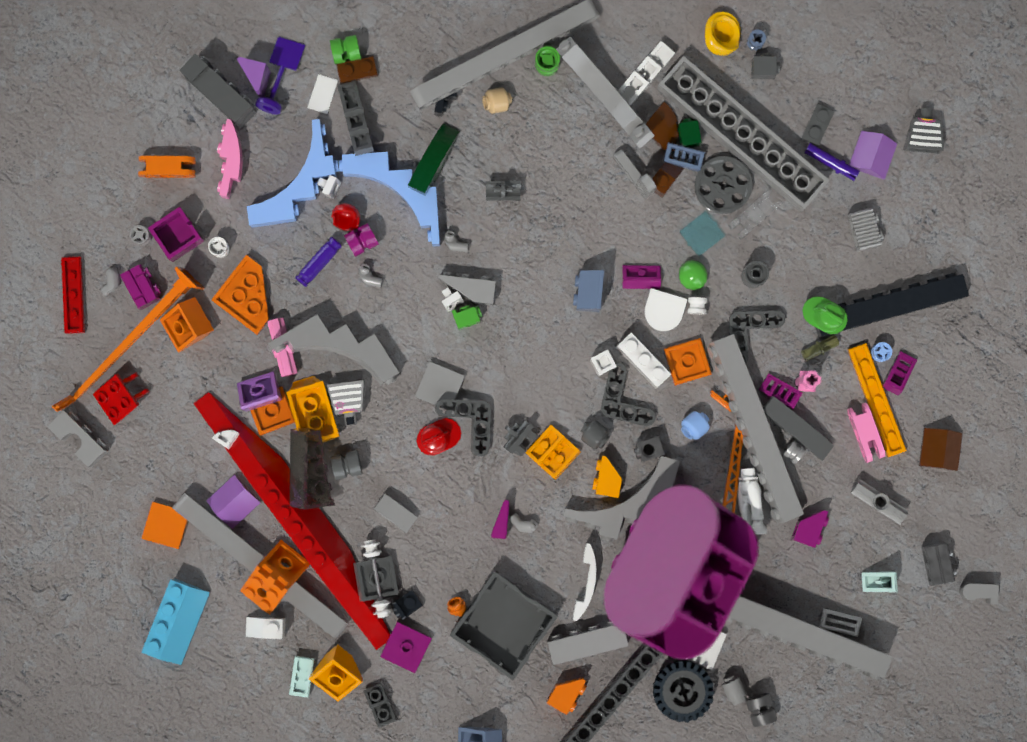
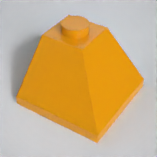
[309,644,363,701]

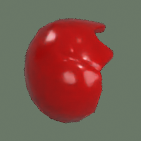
[331,203,360,231]

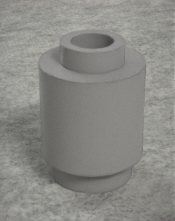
[721,675,747,706]

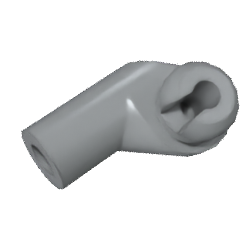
[443,231,468,253]
[358,264,383,288]
[100,268,119,297]
[509,513,538,533]

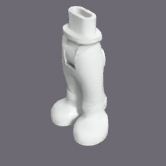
[738,468,767,534]

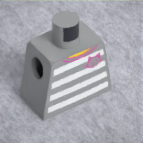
[327,380,365,426]

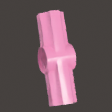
[267,318,298,377]
[795,371,821,392]

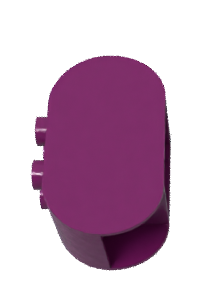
[604,486,759,659]

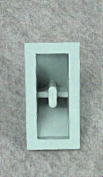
[862,571,898,592]

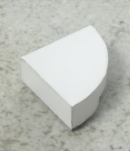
[212,430,240,449]

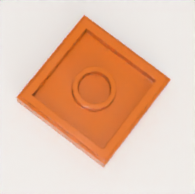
[663,338,712,386]
[250,386,295,436]
[141,502,188,549]

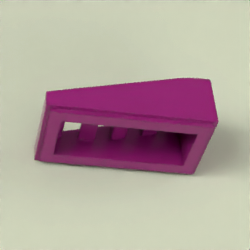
[882,351,917,395]
[759,374,803,410]
[491,500,510,539]

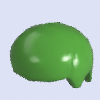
[679,260,707,290]

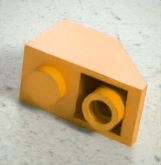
[592,456,622,498]

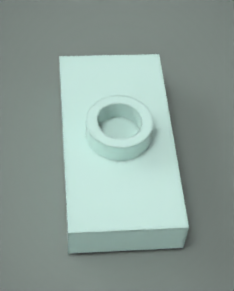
[289,656,315,698]

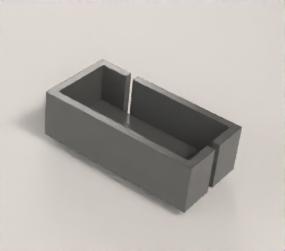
[179,54,256,129]

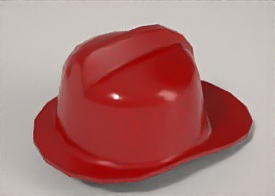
[416,418,461,456]

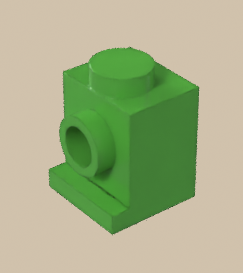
[452,305,482,330]

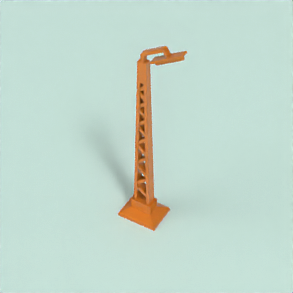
[52,266,205,412]
[710,390,743,513]

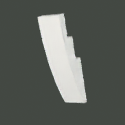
[618,41,676,106]

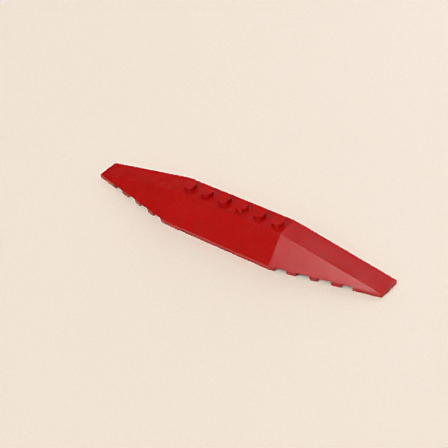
[193,392,390,650]

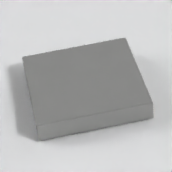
[415,361,465,410]

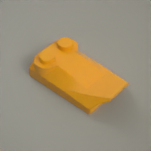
[286,376,340,448]

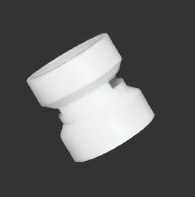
[208,237,230,258]

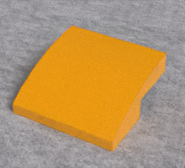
[525,425,581,480]

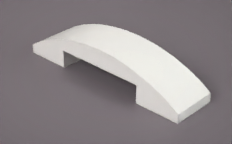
[572,543,596,621]

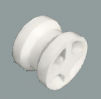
[688,297,707,315]

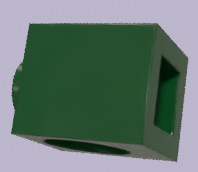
[677,118,702,148]

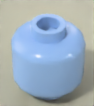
[681,411,710,440]

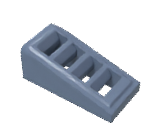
[663,142,705,172]

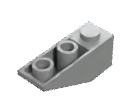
[438,272,496,306]

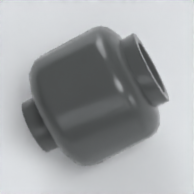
[580,421,610,449]

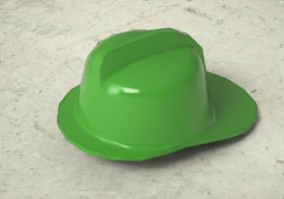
[802,296,847,334]

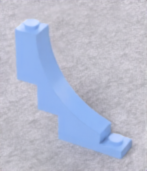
[339,152,440,247]

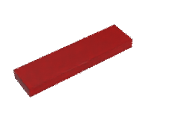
[61,256,85,334]

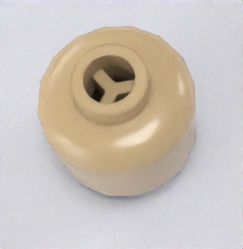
[482,87,512,114]

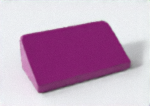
[622,265,661,289]

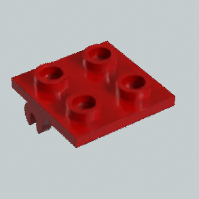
[93,372,150,425]

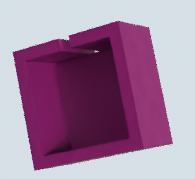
[148,207,204,262]

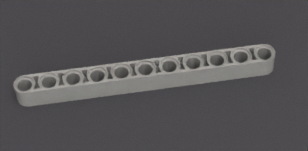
[410,0,600,110]
[172,493,348,639]

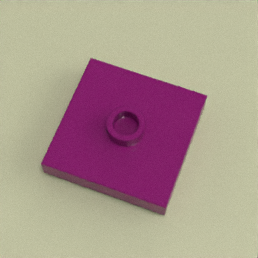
[380,621,432,673]

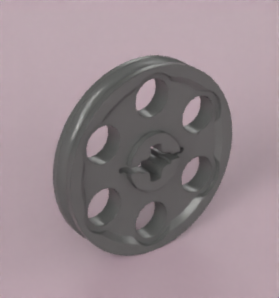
[694,156,752,214]

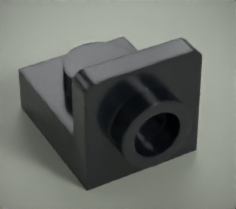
[434,93,457,117]
[392,590,423,619]

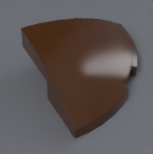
[646,102,679,155]

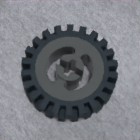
[653,660,714,723]

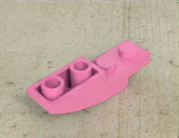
[217,119,243,199]

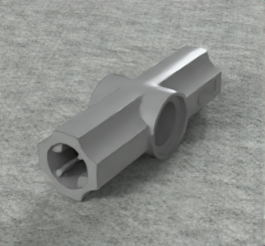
[850,479,909,525]

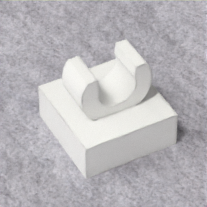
[317,175,341,199]
[441,288,464,312]

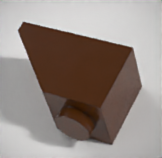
[652,157,684,198]

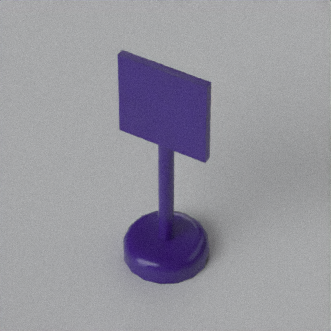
[255,37,305,115]

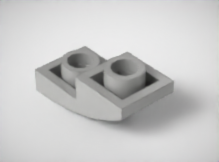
[373,494,418,533]

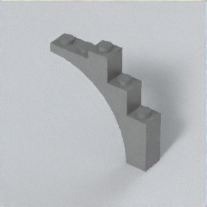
[563,456,680,542]

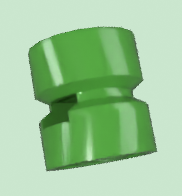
[330,35,361,64]
[535,46,560,76]

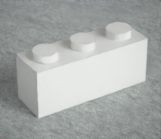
[616,333,671,389]

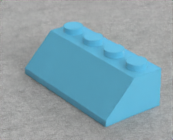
[141,578,210,665]

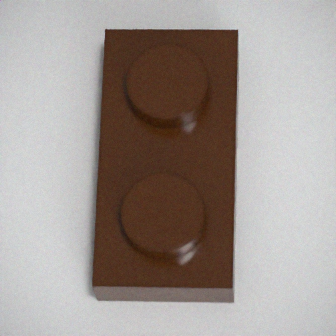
[336,56,378,84]

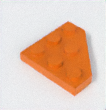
[212,255,269,335]

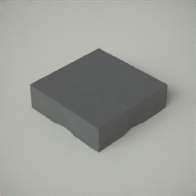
[450,571,558,680]

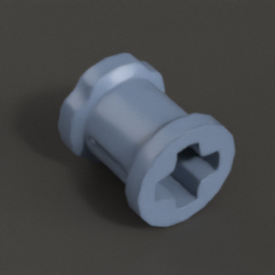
[747,30,766,51]

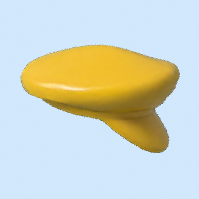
[705,12,741,56]

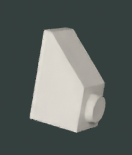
[246,617,285,639]

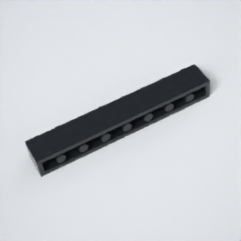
[815,272,969,338]

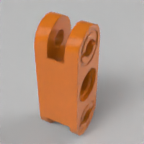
[138,156,196,178]

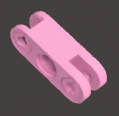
[847,402,885,463]

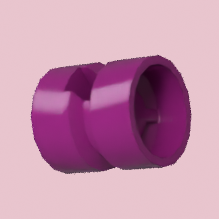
[344,223,379,257]

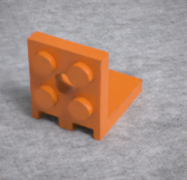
[240,540,310,615]

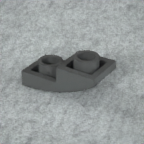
[363,683,397,728]

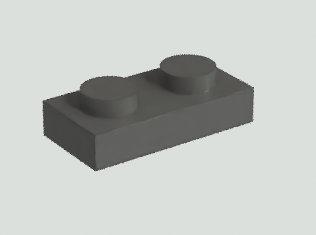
[801,104,834,147]

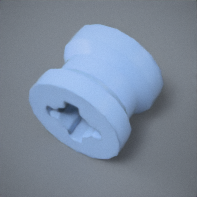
[871,342,892,362]

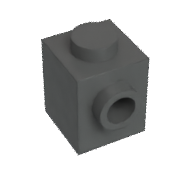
[751,53,780,79]

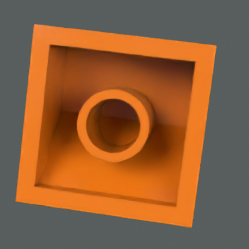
[160,297,214,352]

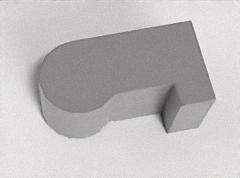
[959,583,999,604]

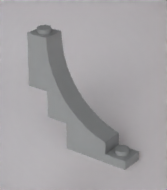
[556,37,655,148]
[266,314,399,386]

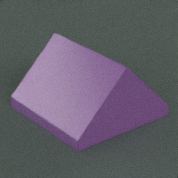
[237,57,271,97]
[849,131,897,180]
[237,372,283,412]
[207,475,261,529]

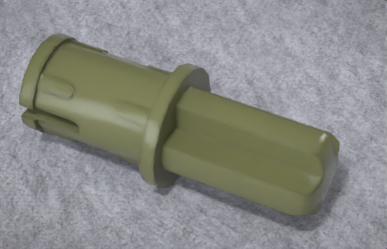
[801,335,839,362]

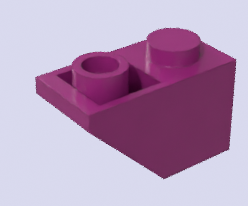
[791,510,829,548]

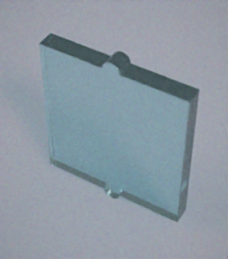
[679,212,725,257]

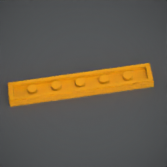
[847,343,907,458]

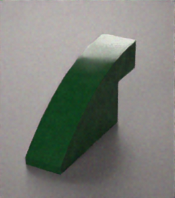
[408,123,460,196]

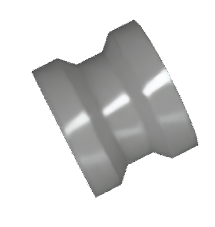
[130,225,152,246]
[782,440,806,464]

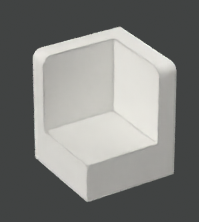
[590,350,617,377]

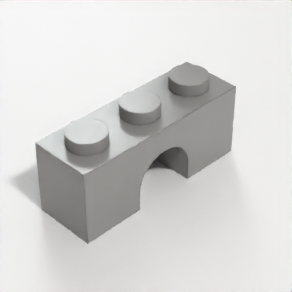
[47,410,108,467]

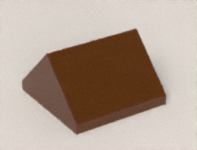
[919,428,963,471]

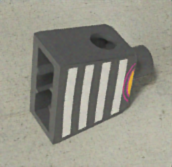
[903,108,944,154]

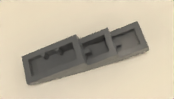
[337,80,374,156]
[763,396,834,461]

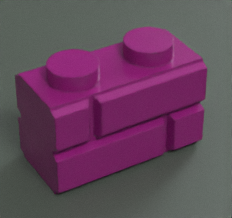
[120,264,161,310]

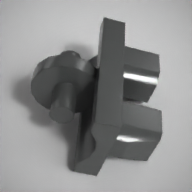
[486,181,521,201]
[504,420,538,456]

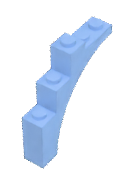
[247,119,339,228]

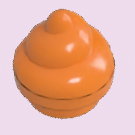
[447,597,466,617]

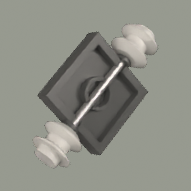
[353,539,399,618]

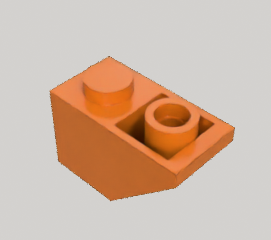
[546,677,587,715]

